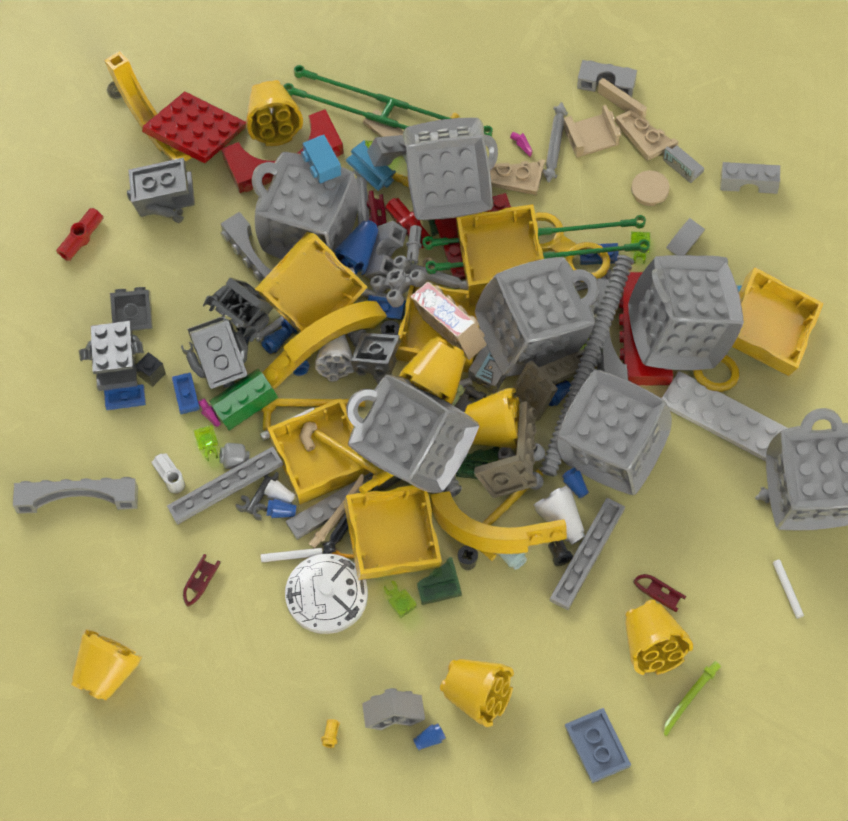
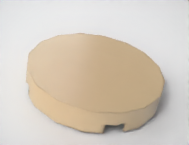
[631,170,670,206]

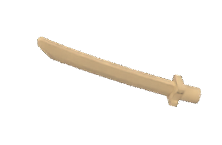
[309,475,364,548]

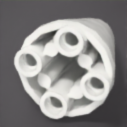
[315,334,354,382]
[534,486,585,545]

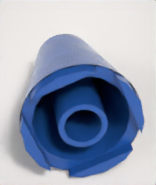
[333,220,379,275]

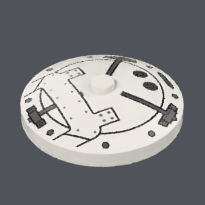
[285,554,368,634]

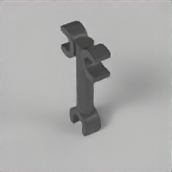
[236,472,279,521]

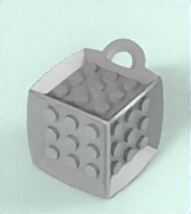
[403,118,498,220]
[252,152,359,259]
[628,255,744,370]
[475,257,599,376]
[557,370,672,495]
[346,375,479,493]
[766,408,848,530]

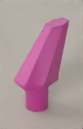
[510,132,533,157]
[198,398,221,427]

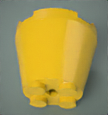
[246,80,303,146]
[399,336,466,404]
[464,387,520,449]
[625,600,693,675]
[71,629,142,700]
[440,659,514,727]

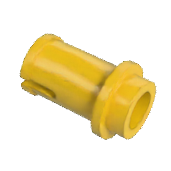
[321,719,340,748]

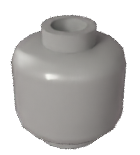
[219,443,249,469]

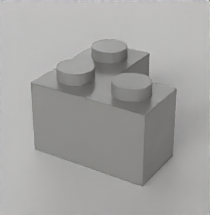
[362,688,425,730]

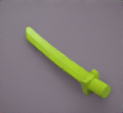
[664,661,721,736]

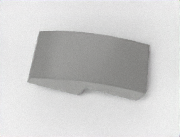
[666,218,705,255]

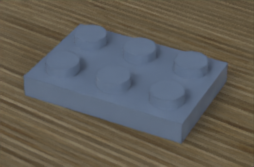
[565,708,631,783]

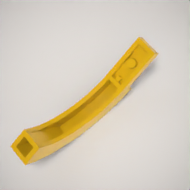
[104,51,192,162]
[262,301,387,389]
[430,491,567,554]

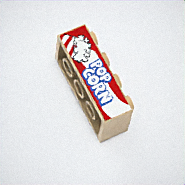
[410,282,487,360]

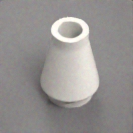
[264,479,296,504]

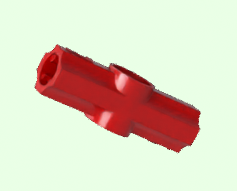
[385,198,431,249]
[56,208,104,261]

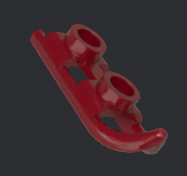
[367,190,387,228]
[183,554,221,607]
[633,574,686,612]

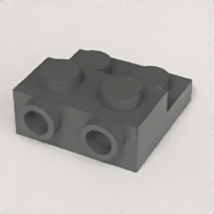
[110,287,153,331]
[351,333,401,377]

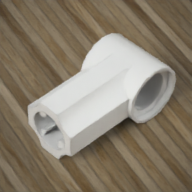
[152,453,185,494]

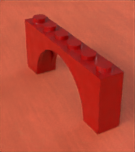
[221,109,344,193]
[618,272,673,386]

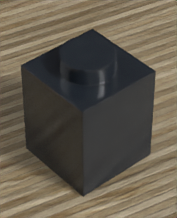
[135,352,166,387]

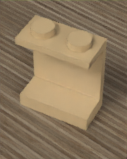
[563,105,621,158]

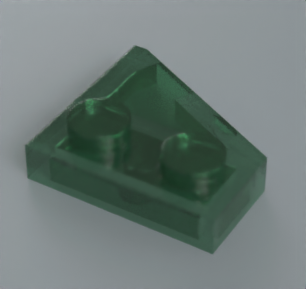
[456,447,500,479]
[417,557,462,605]

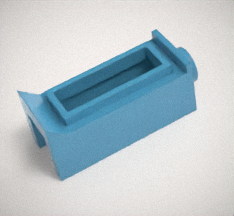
[346,140,396,191]

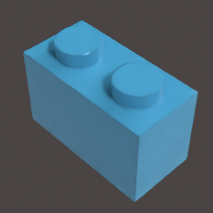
[301,135,341,184]

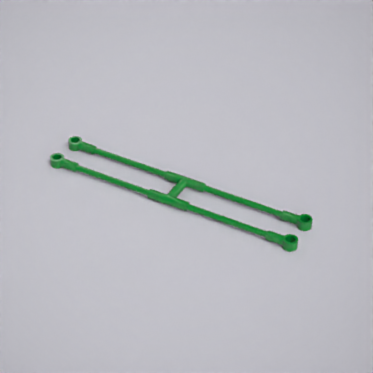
[283,65,493,137]
[423,215,650,274]

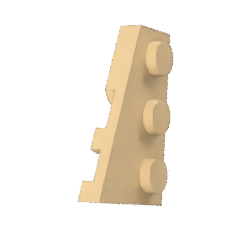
[615,110,679,161]
[490,159,545,195]

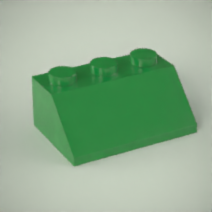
[209,368,279,431]

